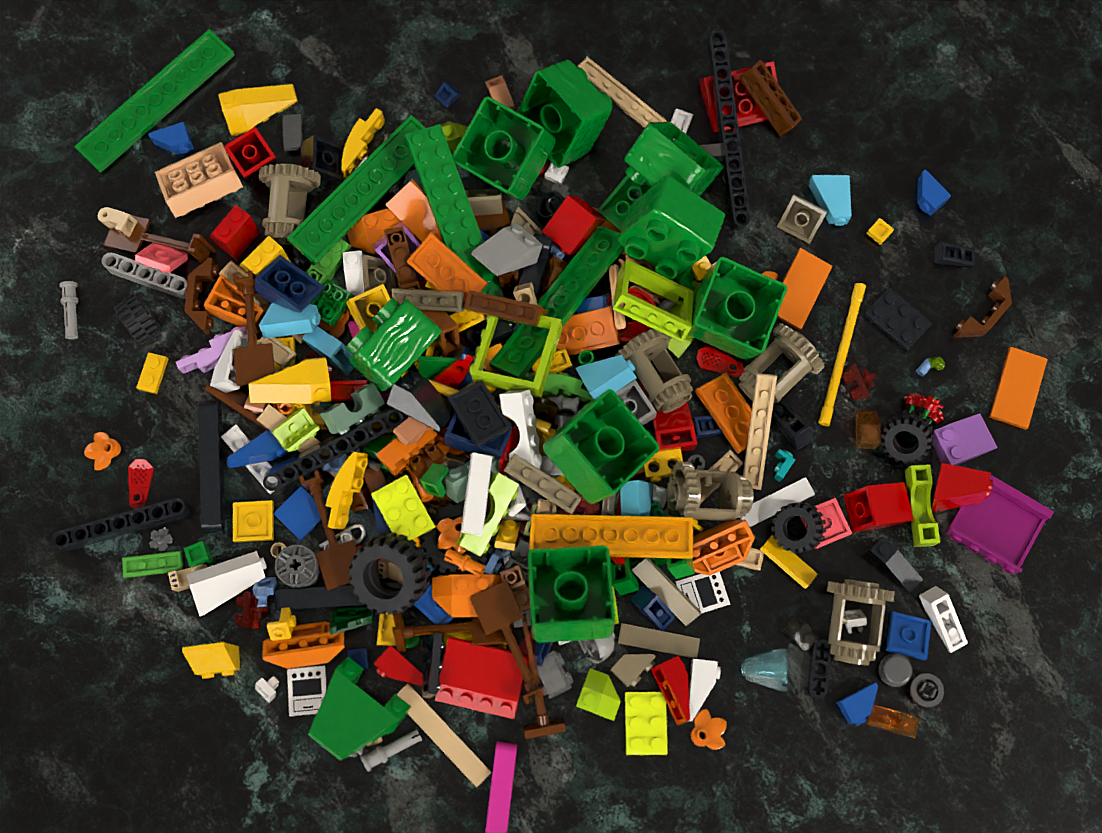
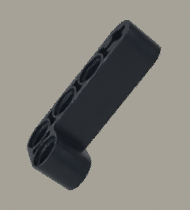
[515,233,553,300]

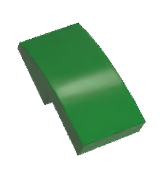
[363,432,394,459]

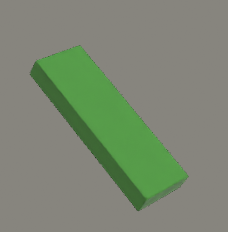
[122,551,184,578]

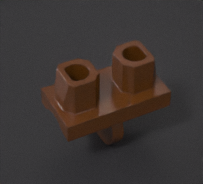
[408,443,448,480]

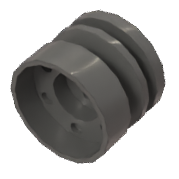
[275,545,322,589]

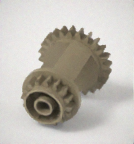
[259,164,321,245]
[739,323,825,403]
[615,329,693,413]
[666,462,754,521]
[827,579,895,665]

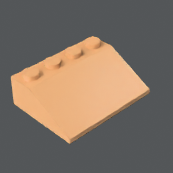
[155,142,243,218]

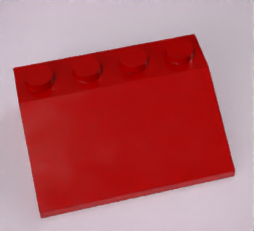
[699,61,781,133]
[435,636,528,719]

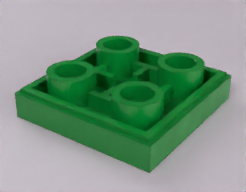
[310,279,355,327]

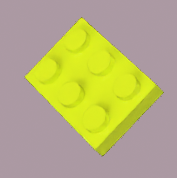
[372,475,436,541]
[625,692,667,755]

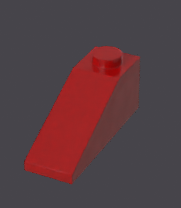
[374,645,423,686]
[651,656,690,725]

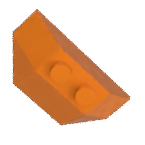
[347,208,415,255]
[693,520,755,576]
[432,574,503,617]
[262,621,344,669]

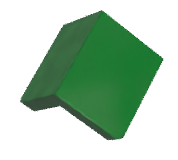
[672,266,696,291]
[420,463,449,498]
[184,541,215,568]

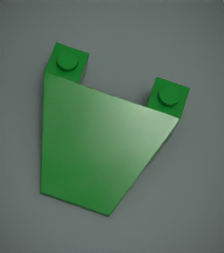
[611,501,695,595]
[308,657,411,761]

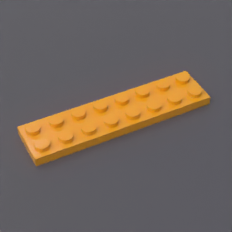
[529,514,693,559]

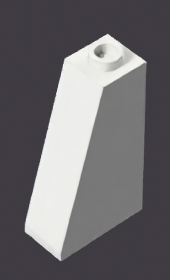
[186,551,267,616]

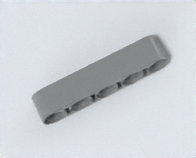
[102,253,187,299]

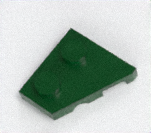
[329,606,374,635]

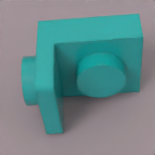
[774,449,795,482]

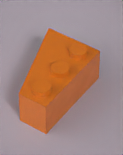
[204,274,265,335]
[376,429,440,479]

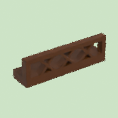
[739,59,802,136]
[464,290,548,327]
[205,384,268,431]

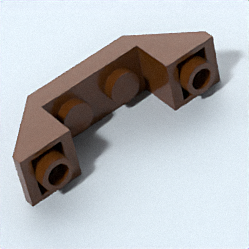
[384,225,420,289]
[184,258,219,335]
[954,276,1012,338]

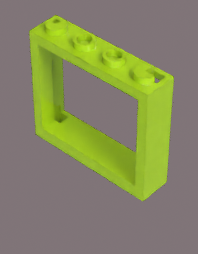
[613,259,694,342]
[469,315,563,397]

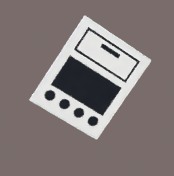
[676,572,730,613]
[287,666,326,716]

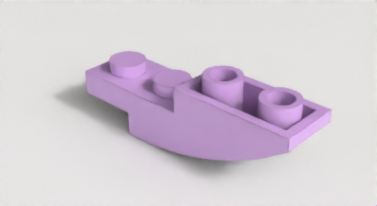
[176,326,248,374]

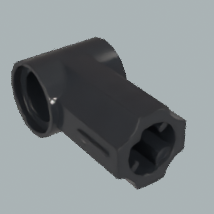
[462,324,482,356]

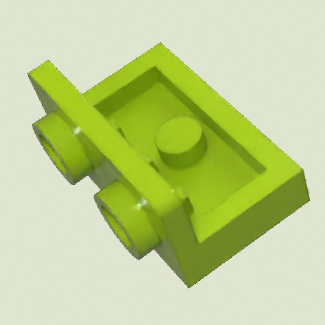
[271,407,320,452]

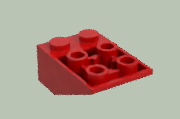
[651,402,697,452]

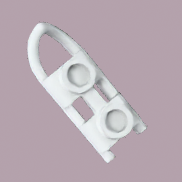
[319,524,366,550]

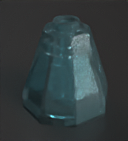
[741,649,788,692]

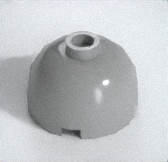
[579,632,615,664]

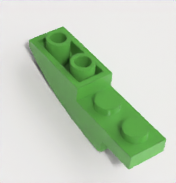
[306,239,351,285]
[522,371,594,403]

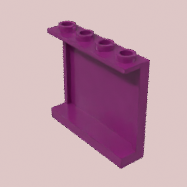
[945,475,1054,574]

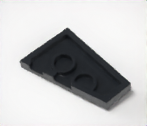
[422,633,444,698]

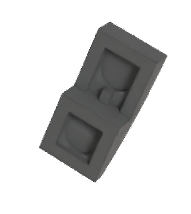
[283,114,303,151]

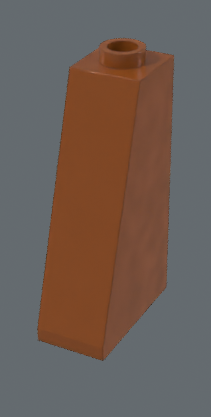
[421,310,461,357]

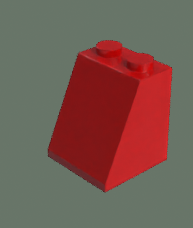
[224,127,276,178]
[542,195,607,255]
[208,205,260,260]
[931,463,993,512]
[844,482,914,533]

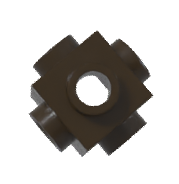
[532,396,558,426]

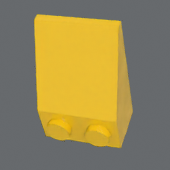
[182,642,240,679]

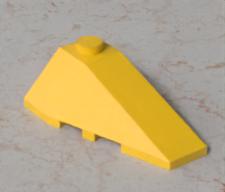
[218,84,297,136]
[346,284,390,333]
[248,357,331,403]

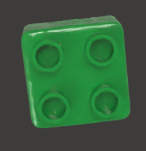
[517,60,612,168]
[452,97,556,200]
[624,121,724,196]
[618,176,725,279]
[687,257,787,360]
[345,297,443,393]
[543,389,660,504]
[528,545,615,642]

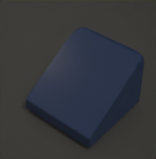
[434,82,461,108]
[348,648,369,669]

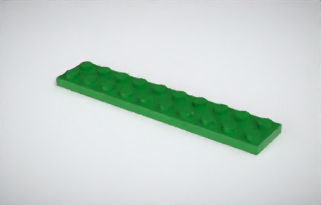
[74,30,235,173]
[287,115,426,265]
[404,124,504,298]
[489,226,625,379]

